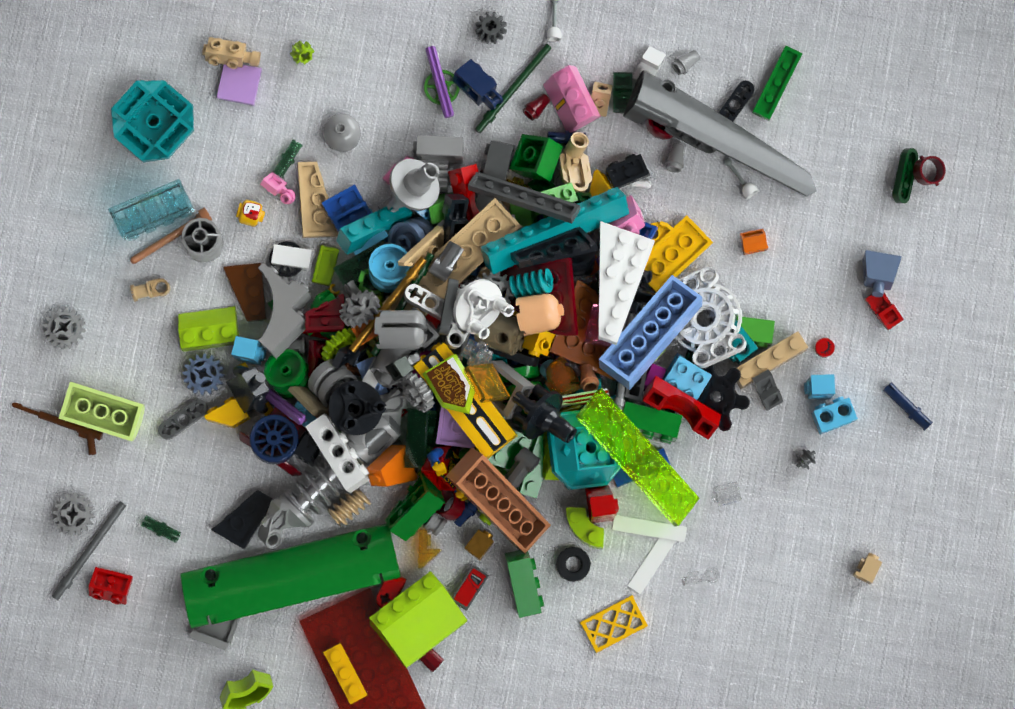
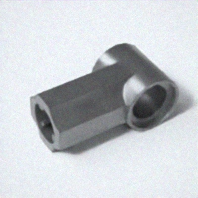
[428,241,464,282]

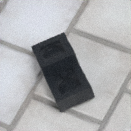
[332,343,369,369]

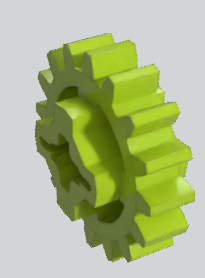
[321,328,356,361]

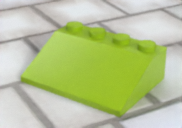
[369,571,468,669]

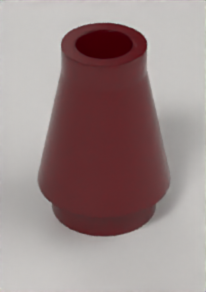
[523,93,550,121]

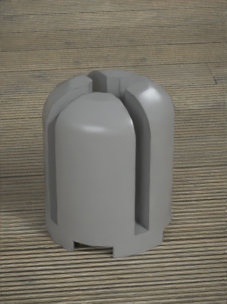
[374,310,428,349]

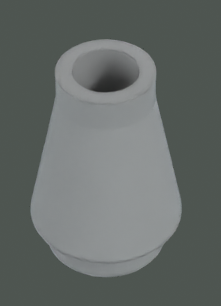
[672,50,700,75]
[665,143,684,173]

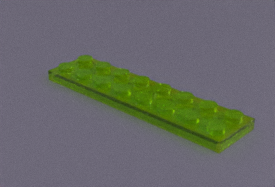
[576,389,700,527]

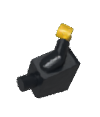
[226,362,274,416]

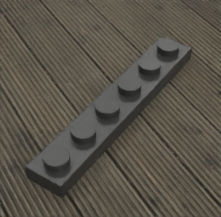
[468,172,580,224]

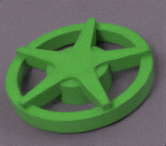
[424,70,460,105]

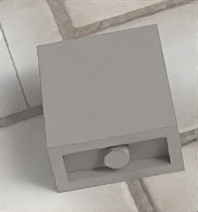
[190,615,240,651]

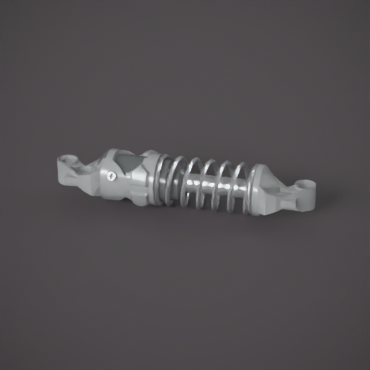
[258,387,416,549]

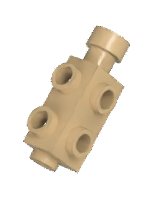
[202,37,261,69]

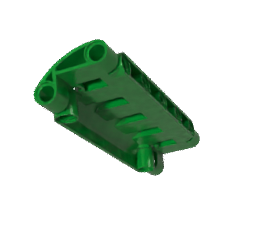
[181,523,401,629]

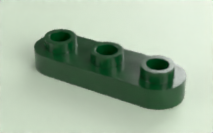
[892,148,918,203]

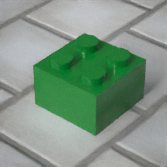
[509,134,563,182]

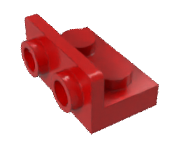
[88,567,133,605]

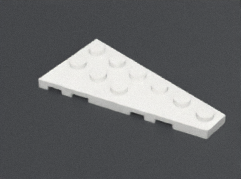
[598,221,655,345]

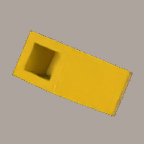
[204,397,251,428]

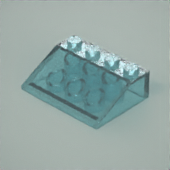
[108,179,195,241]

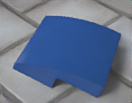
[321,185,371,233]

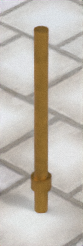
[349,257,427,353]

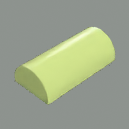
[59,382,145,441]

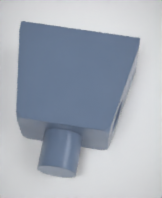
[862,250,902,297]

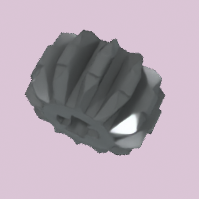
[475,12,507,44]

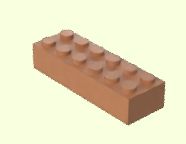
[446,448,551,554]

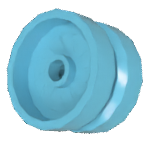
[369,244,411,293]

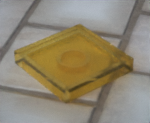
[464,363,510,403]

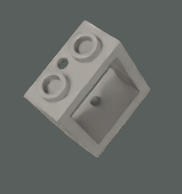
[413,135,464,164]
[483,360,535,419]

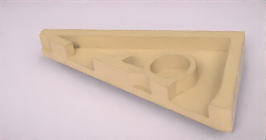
[398,225,444,266]

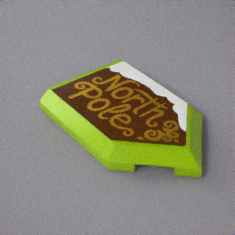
[423,354,476,414]

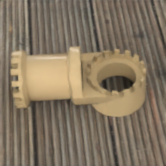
[130,278,170,302]

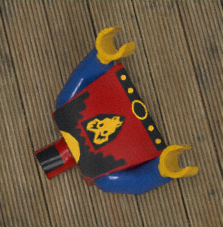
[421,445,467,501]

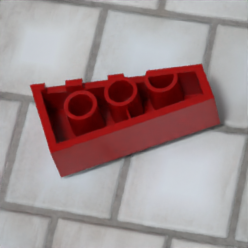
[585,485,619,523]

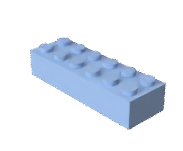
[599,275,702,390]

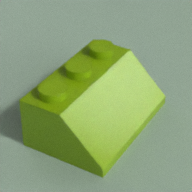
[178,306,239,352]

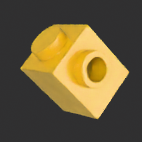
[522,331,555,357]

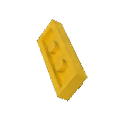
[323,643,368,705]

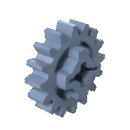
[183,354,225,396]

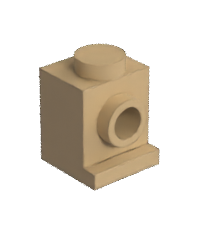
[852,553,882,584]

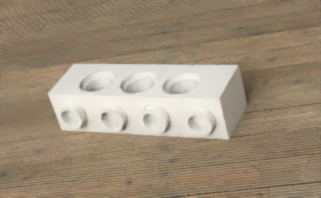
[305,413,370,493]

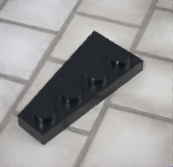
[510,226,598,269]

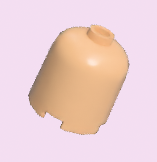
[516,294,564,336]

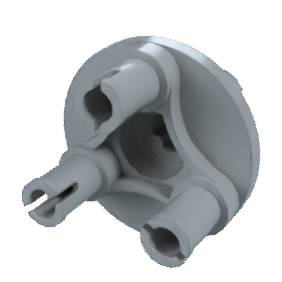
[387,159,440,213]

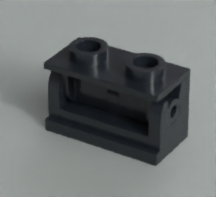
[294,434,319,467]

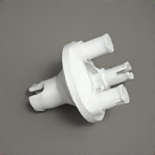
[453,279,514,340]

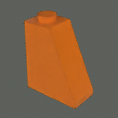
[367,445,418,487]

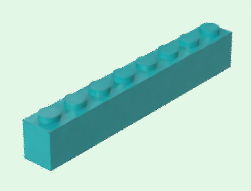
[480,187,629,274]

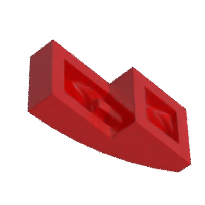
[864,293,904,330]

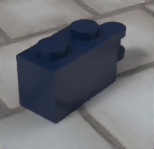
[452,59,503,110]

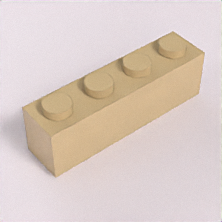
[736,331,808,389]

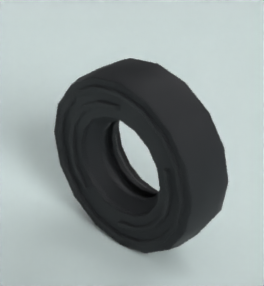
[556,547,591,582]

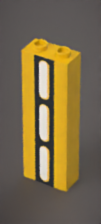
[413,342,518,459]

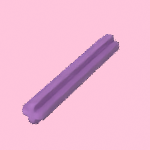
[426,46,454,118]
[266,386,307,425]

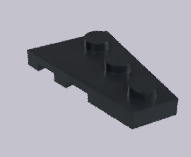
[211,490,274,550]

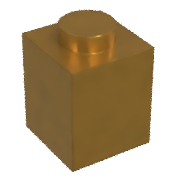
[464,529,494,561]

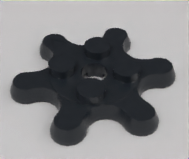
[697,365,750,431]

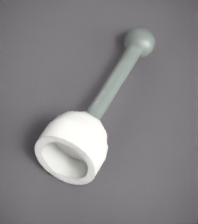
[547,0,562,42]
[724,158,759,199]

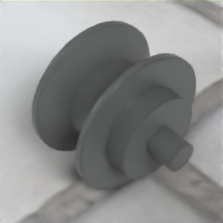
[796,449,816,470]

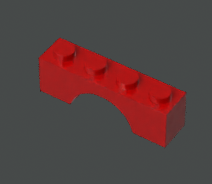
[448,164,479,222]
[643,375,721,440]

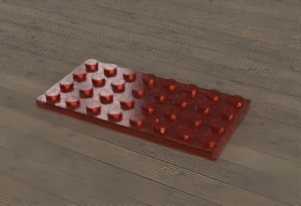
[300,588,426,709]

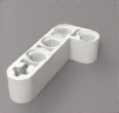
[404,284,469,349]

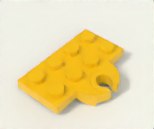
[645,215,713,293]

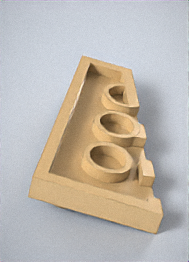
[297,161,338,238]

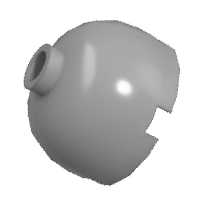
[323,113,361,152]

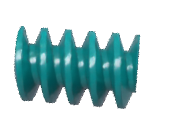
[509,268,553,298]

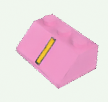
[543,65,601,132]

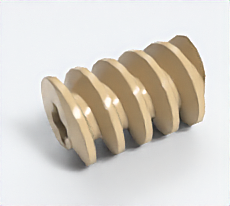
[327,488,371,527]

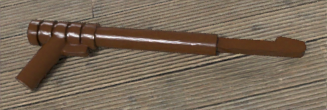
[12,403,103,455]

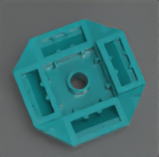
[111,80,194,163]
[547,408,625,490]

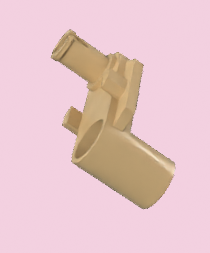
[559,132,592,193]

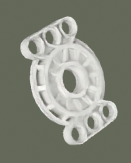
[675,267,747,368]

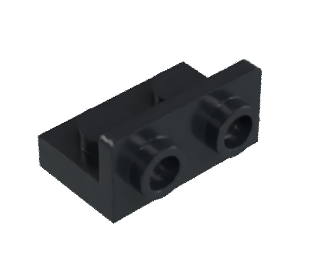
[605,154,650,189]

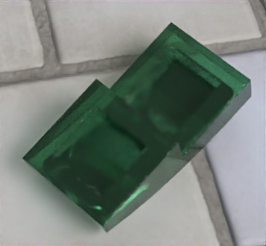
[613,72,632,113]

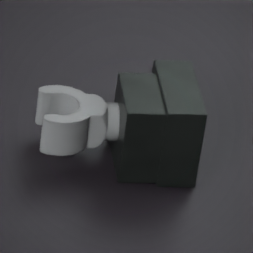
[385,352,421,381]

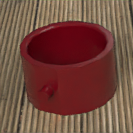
[913,155,946,186]
[435,490,465,520]

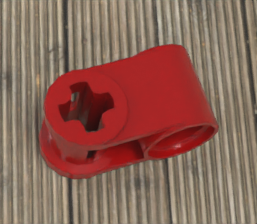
[377,576,407,608]

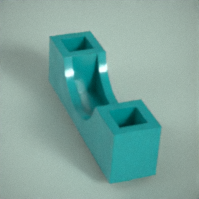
[336,206,413,255]

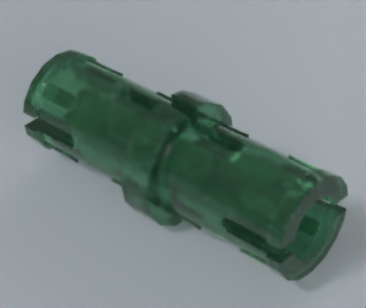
[273,139,303,178]
[141,515,181,543]

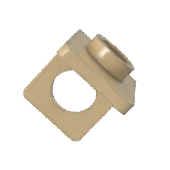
[591,82,612,117]

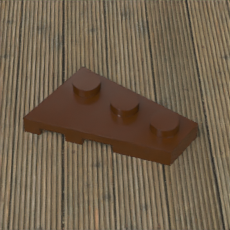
[223,263,267,322]

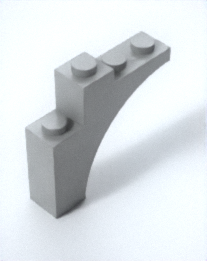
[258,263,312,359]

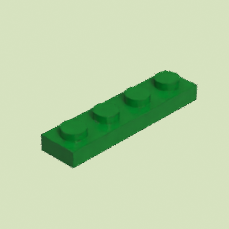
[752,46,803,121]

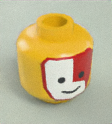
[236,200,265,227]

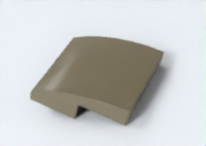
[288,386,329,418]

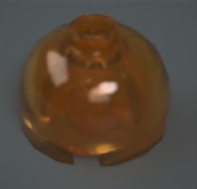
[545,356,582,395]

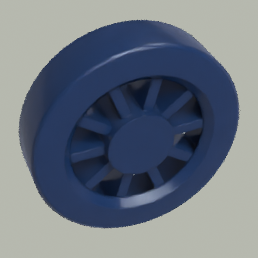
[250,415,299,464]

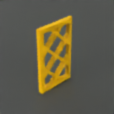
[580,595,648,653]

